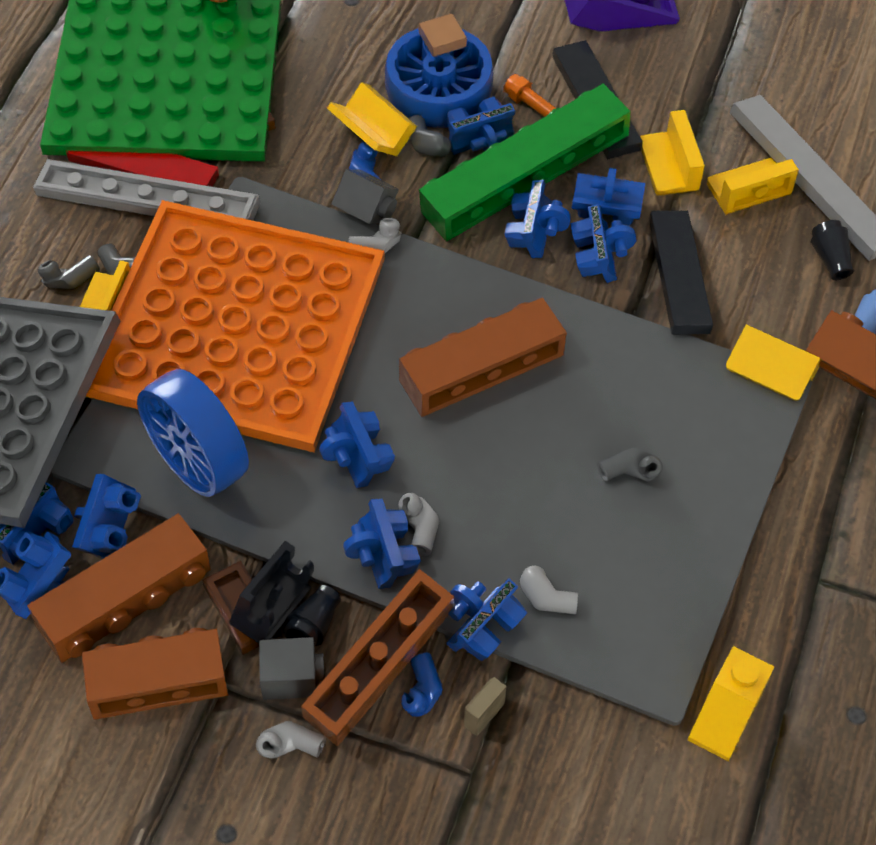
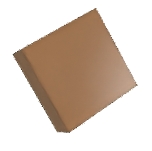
[419,13,467,57]

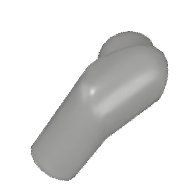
[349,218,402,253]
[398,493,439,556]
[520,565,578,614]
[256,721,326,759]

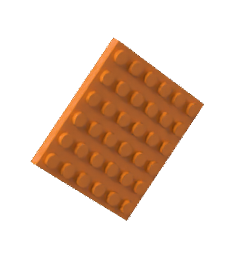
[86,200,385,453]

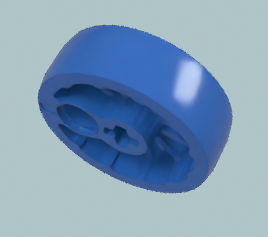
[385,28,493,128]
[137,369,249,497]

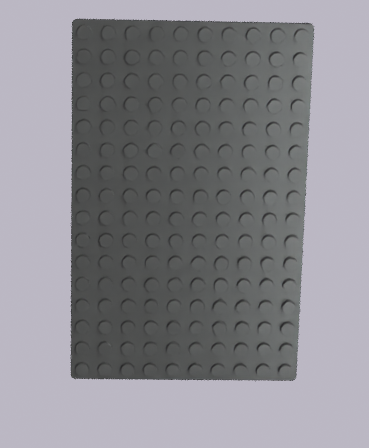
[51,177,812,726]

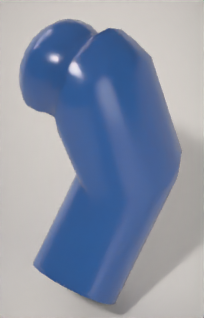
[349,142,381,180]
[401,653,443,717]

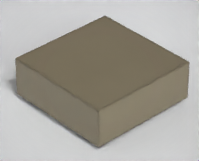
[464,677,507,737]

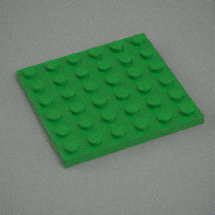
[40,0,281,161]

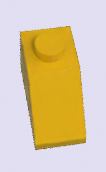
[688,646,774,762]

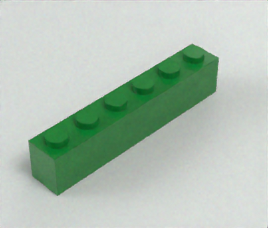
[419,83,631,242]

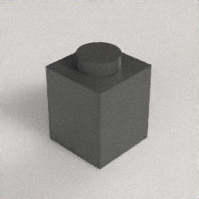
[331,169,399,224]
[259,637,325,700]

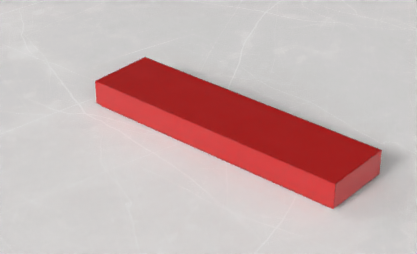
[66,150,219,187]

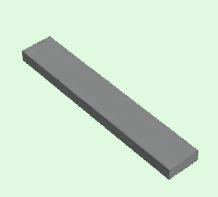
[730,95,876,261]
[33,159,260,221]

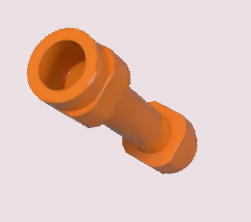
[503,74,556,117]

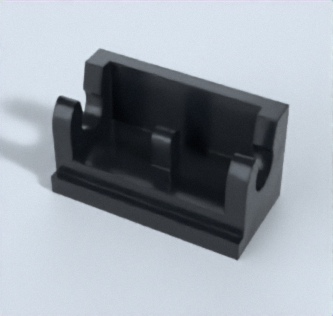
[228,541,314,643]

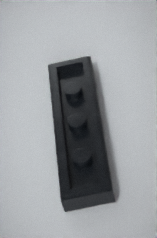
[552,40,643,160]
[649,210,713,335]

